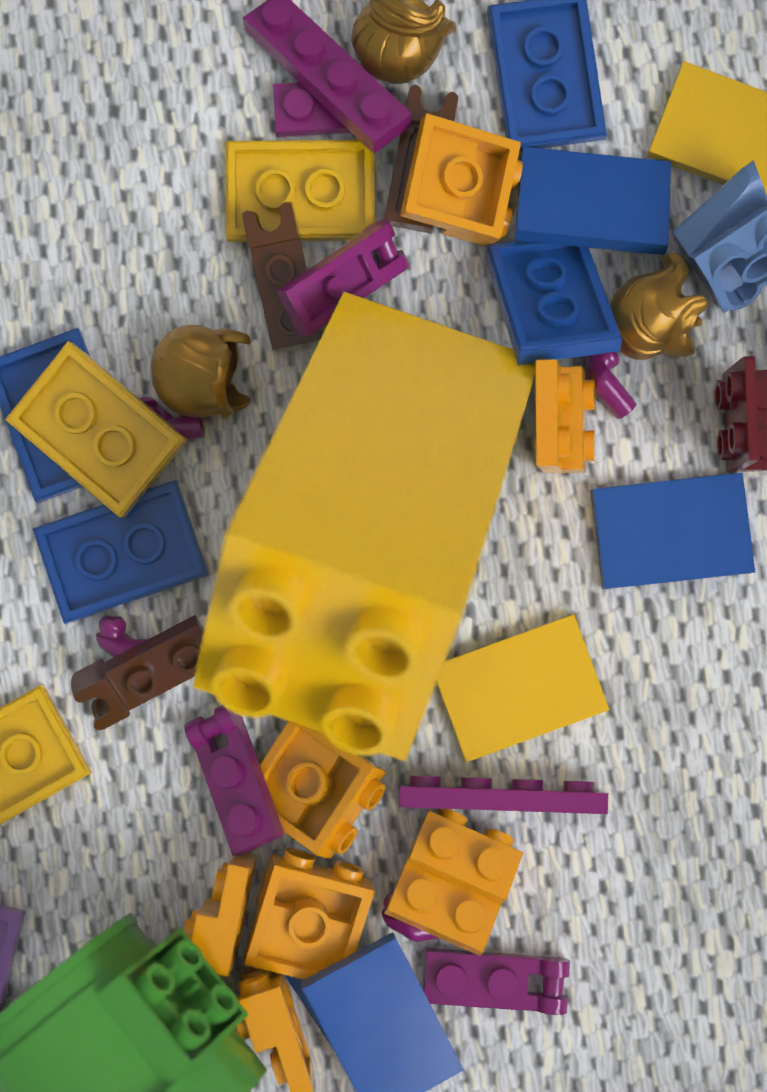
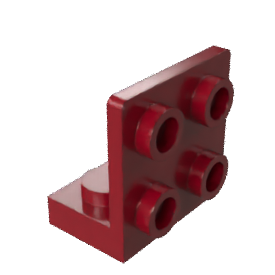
[715,356,767,472]

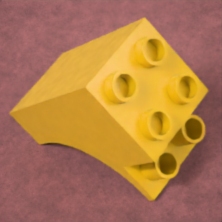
[193,292,536,761]

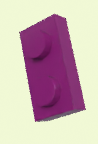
[273,82,351,137]

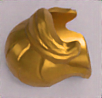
[351,0,457,84]
[610,252,709,361]
[151,325,251,419]

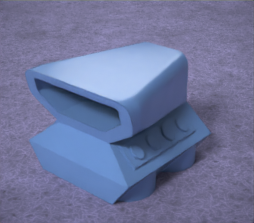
[672,160,767,313]

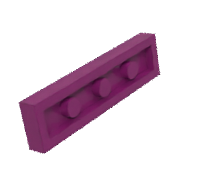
[243,0,412,154]
[399,775,608,814]

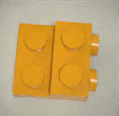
[400,113,523,247]
[536,359,596,474]
[260,721,386,859]
[384,809,524,956]
[243,848,375,980]
[183,853,258,976]
[236,967,314,1092]

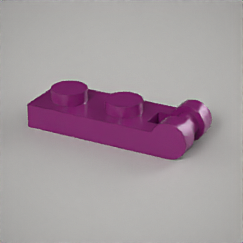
[276,219,409,336]
[184,705,285,856]
[424,948,570,1015]

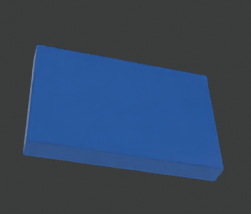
[487,0,607,152]
[515,147,671,255]
[485,241,622,365]
[0,328,90,504]
[591,472,755,590]
[33,480,209,624]
[300,932,464,1092]

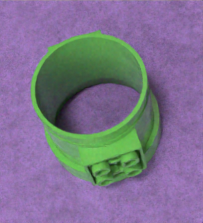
[0,913,267,1092]

